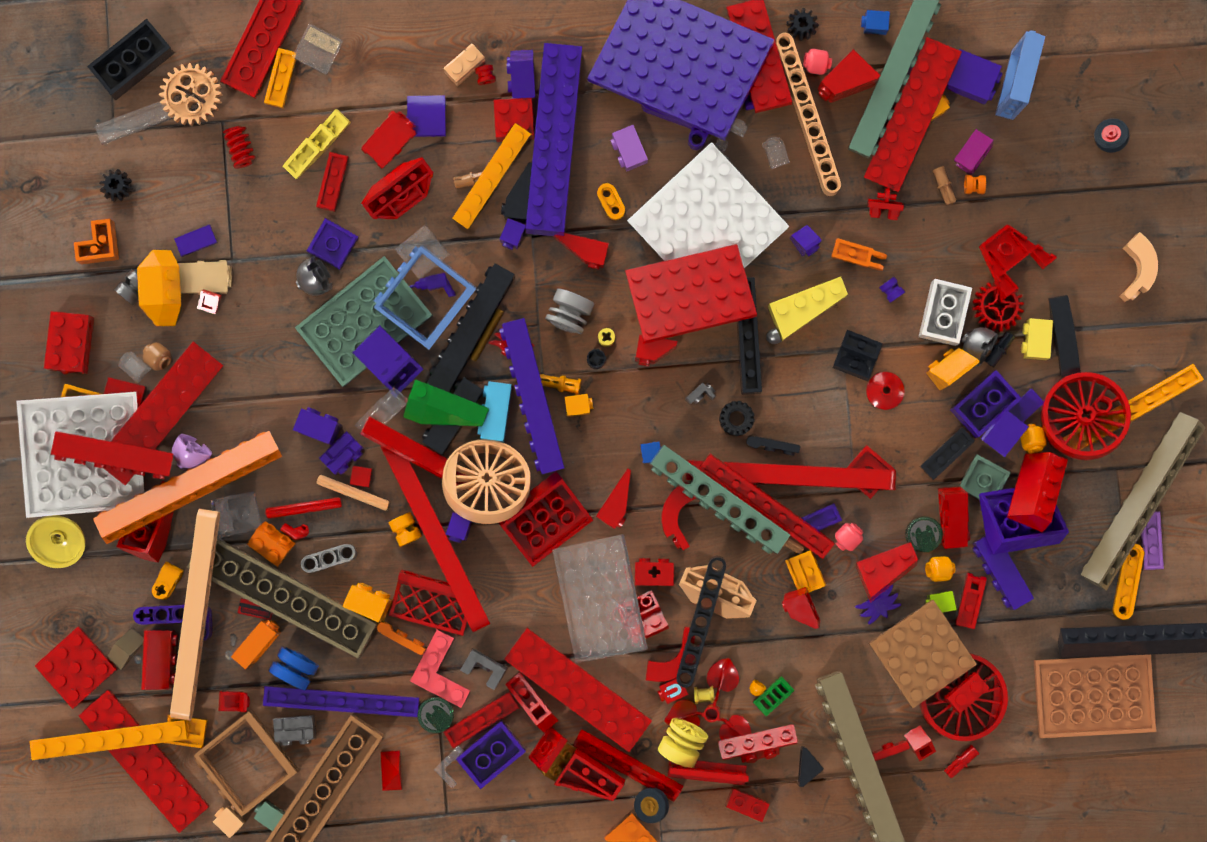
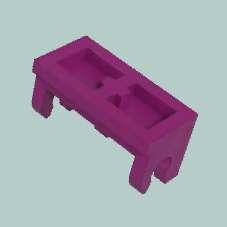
[954,129,993,175]

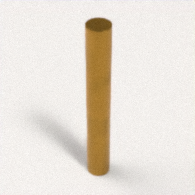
[470,308,504,362]

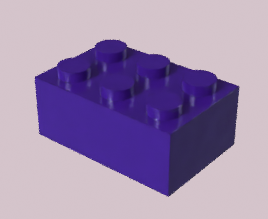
[950,370,1022,438]
[456,720,526,789]

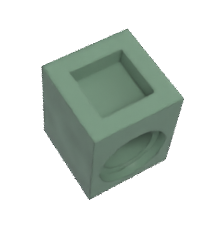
[254,800,285,831]

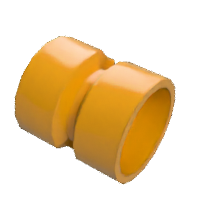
[388,512,422,547]

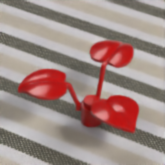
[664,658,752,740]

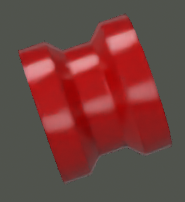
[475,65,496,85]

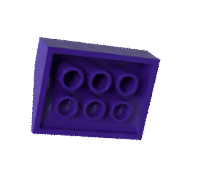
[979,488,1069,555]

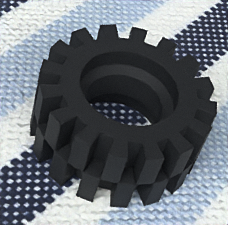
[719,401,755,436]

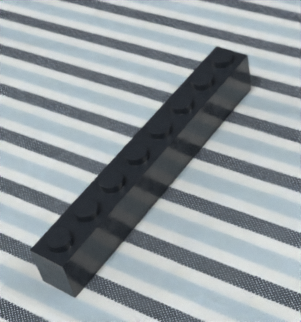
[424,263,515,393]
[1058,623,1207,658]

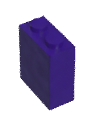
[946,49,1003,105]

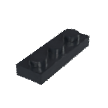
[919,427,975,480]

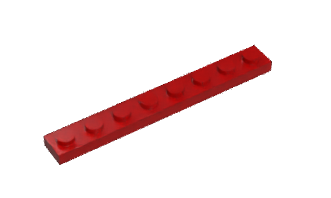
[699,453,835,559]

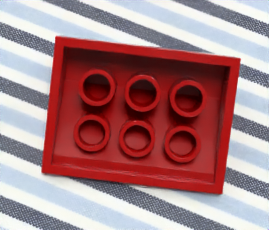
[499,472,593,567]

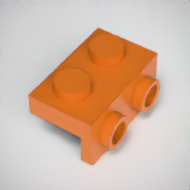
[247,521,295,567]

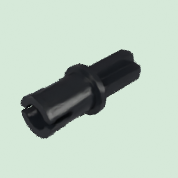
[984,332,1015,368]

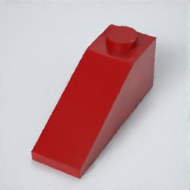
[553,233,609,270]
[596,469,631,530]
[505,672,559,733]

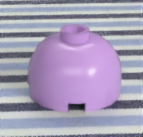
[172,434,212,470]

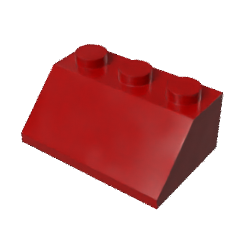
[141,630,178,690]

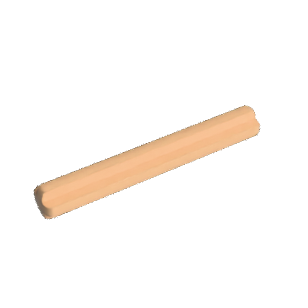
[317,475,390,510]

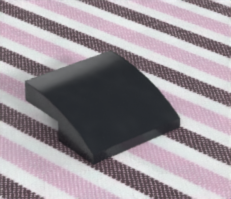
[832,330,883,382]

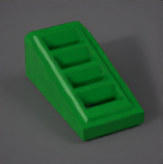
[753,676,795,716]

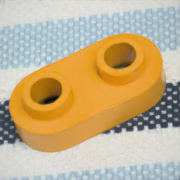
[597,183,625,220]

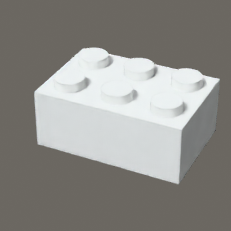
[919,279,972,346]

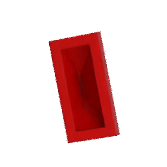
[381,751,402,791]

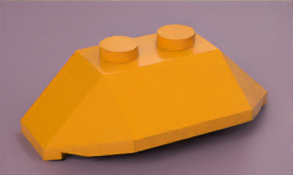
[137,250,181,326]

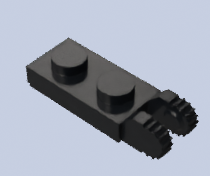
[746,436,800,456]

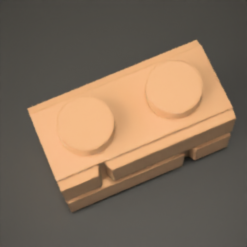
[443,44,485,87]

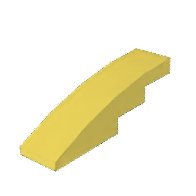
[283,109,351,179]

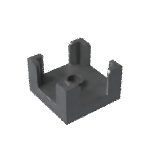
[460,649,507,690]

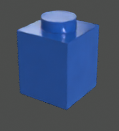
[861,10,890,35]

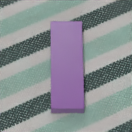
[1141,511,1164,570]

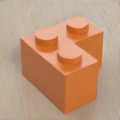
[74,219,119,265]

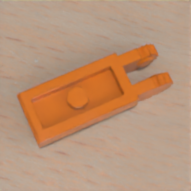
[831,238,887,271]
[377,622,427,655]

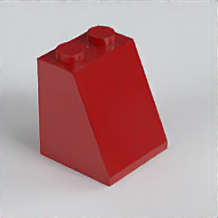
[817,49,881,103]

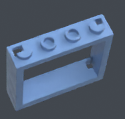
[995,31,1045,120]
[374,245,477,349]

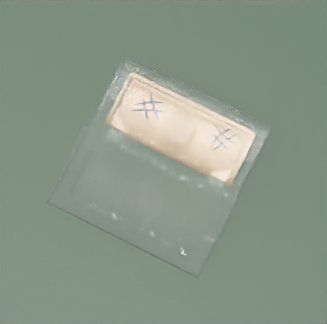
[293,23,343,75]

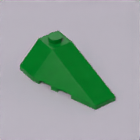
[403,380,489,427]

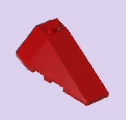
[116,481,174,563]

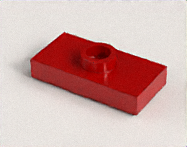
[872,740,910,762]

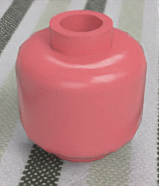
[803,49,832,75]
[835,523,863,551]

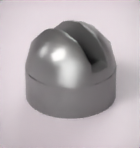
[766,328,782,344]

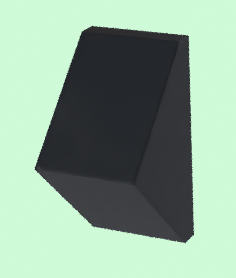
[798,746,824,787]

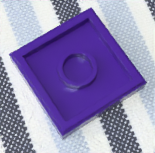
[306,218,359,270]

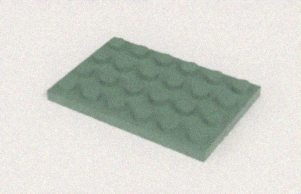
[295,256,433,387]

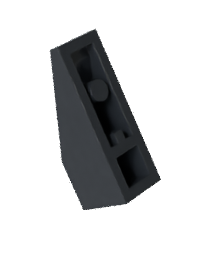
[501,162,532,222]

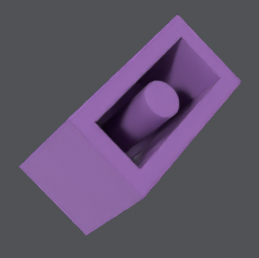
[610,125,648,172]

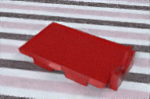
[361,111,416,169]

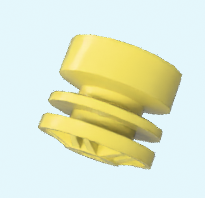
[658,718,708,768]

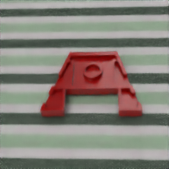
[979,224,1057,300]

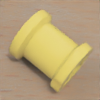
[598,328,615,347]
[694,686,714,704]

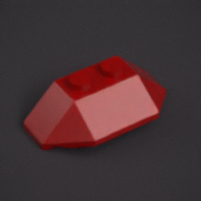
[361,157,434,219]

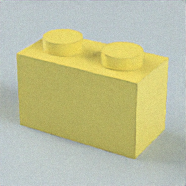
[1021,318,1053,360]

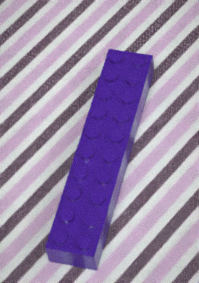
[526,43,582,236]

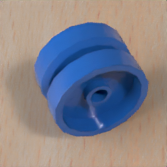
[268,646,319,690]

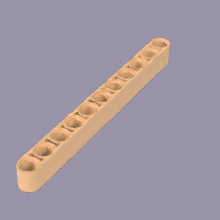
[170,509,220,721]

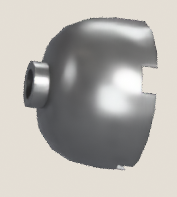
[296,256,333,296]
[962,328,998,367]

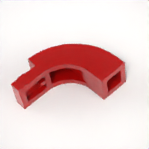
[661,481,696,551]
[645,627,695,682]

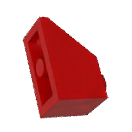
[782,587,821,629]

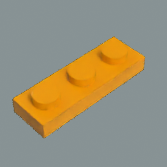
[264,48,298,108]

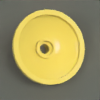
[26,515,86,568]

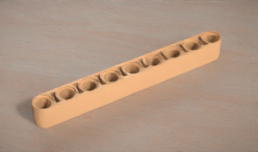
[776,33,841,196]

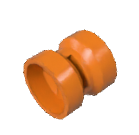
[964,175,986,194]

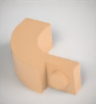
[1119,232,1158,302]

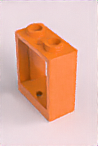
[231,620,282,670]

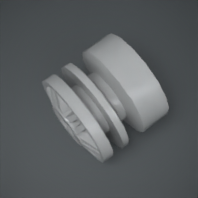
[545,289,594,334]

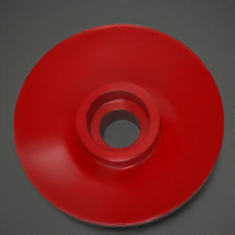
[866,372,905,410]

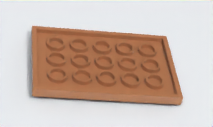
[1034,655,1156,738]

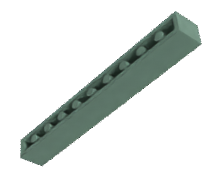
[848,0,941,158]

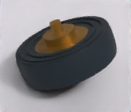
[634,788,669,823]

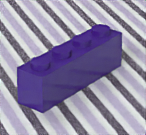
[972,535,1034,610]

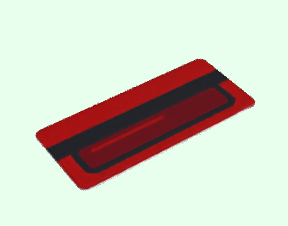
[238,599,273,620]

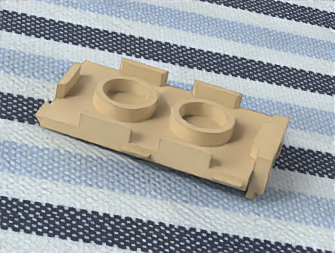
[178,260,232,295]

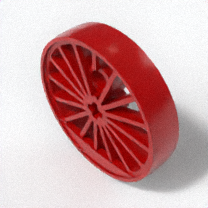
[1041,372,1131,460]
[919,653,1008,741]

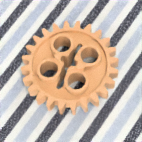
[159,63,223,126]

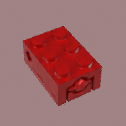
[44,311,94,375]

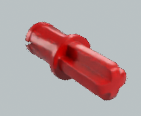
[944,745,980,778]

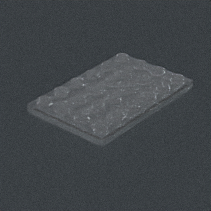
[552,534,648,663]

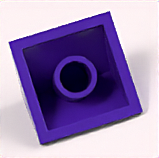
[981,408,1029,457]

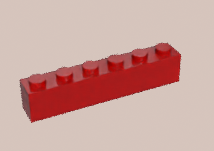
[51,431,174,480]

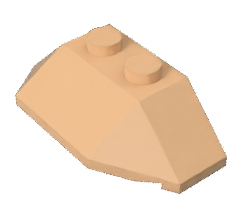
[679,565,757,619]

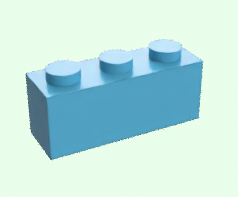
[478,381,512,443]

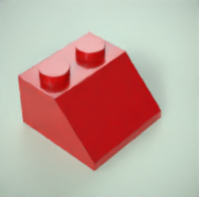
[635,335,678,367]

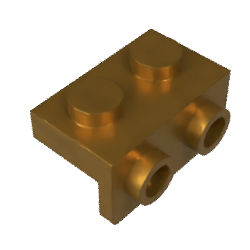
[537,742,576,781]

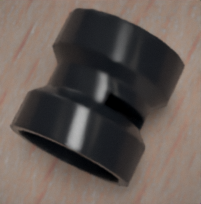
[587,349,606,370]

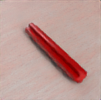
[265,497,342,518]

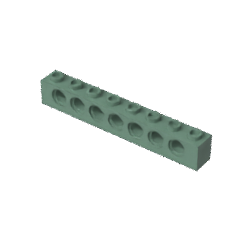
[649,445,790,555]

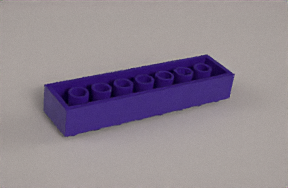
[499,318,565,474]

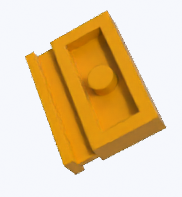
[785,550,826,592]
[164,714,208,748]

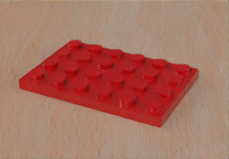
[625,244,757,343]

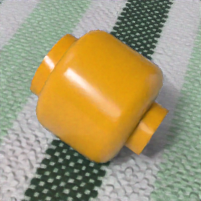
[1020,424,1047,453]
[925,556,956,582]

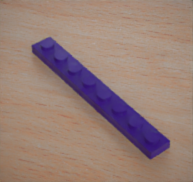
[263,686,420,717]

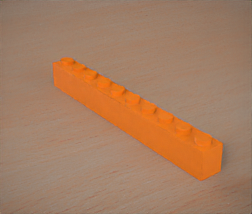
[93,431,282,544]

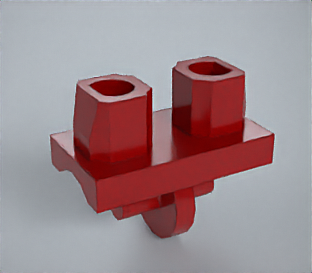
[867,188,904,220]

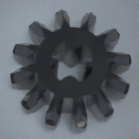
[786,8,819,41]
[99,169,133,202]

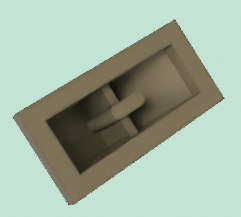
[107,628,144,670]

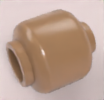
[143,342,172,371]

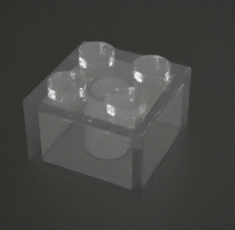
[395,225,451,279]

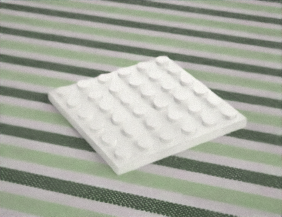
[627,142,789,268]
[16,392,144,518]

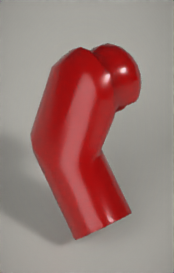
[280,523,309,540]

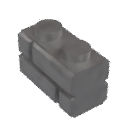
[273,715,316,746]

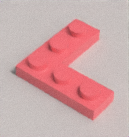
[410,629,471,708]

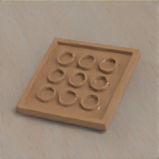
[868,600,977,708]

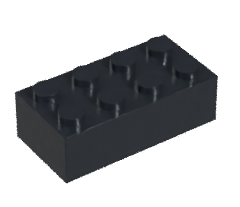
[87,19,175,100]

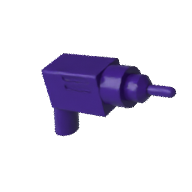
[409,273,456,297]

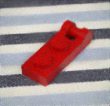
[955,572,987,629]

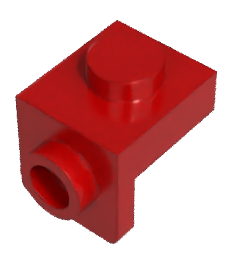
[218,691,250,712]

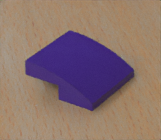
[407,95,446,137]

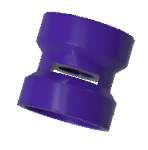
[879,277,905,303]

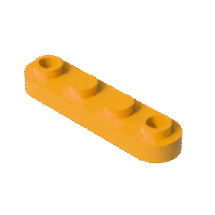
[1112,544,1144,620]

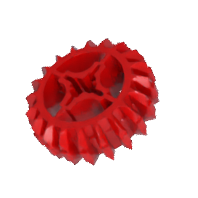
[972,281,1024,332]

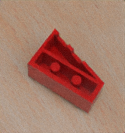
[938,487,970,549]
[856,542,918,603]

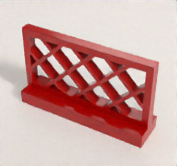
[389,570,476,636]
[667,760,749,785]

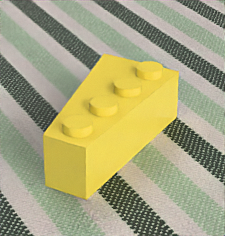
[768,277,848,341]

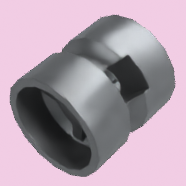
[114,269,139,306]

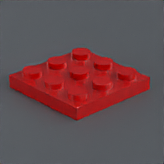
[35,626,118,709]

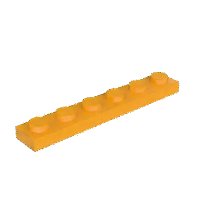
[452,123,531,229]

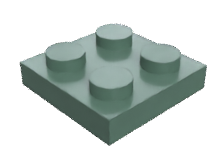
[959,454,1011,500]

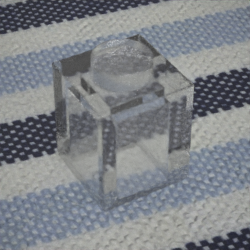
[118,351,151,382]

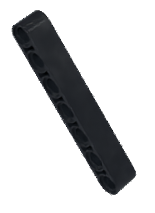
[676,555,726,688]

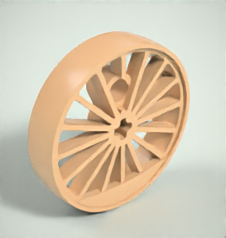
[442,439,531,524]

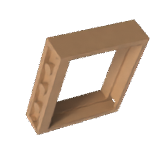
[194,710,299,817]

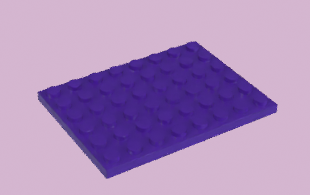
[587,0,774,140]

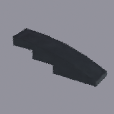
[1048,295,1081,377]

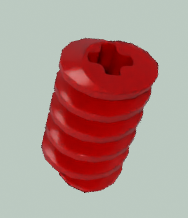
[223,126,256,169]

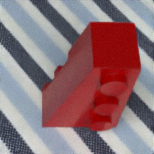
[554,748,626,801]

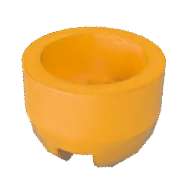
[749,679,766,696]

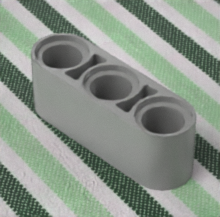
[301,544,357,573]

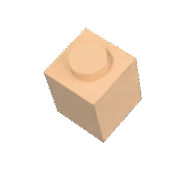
[213,806,246,838]

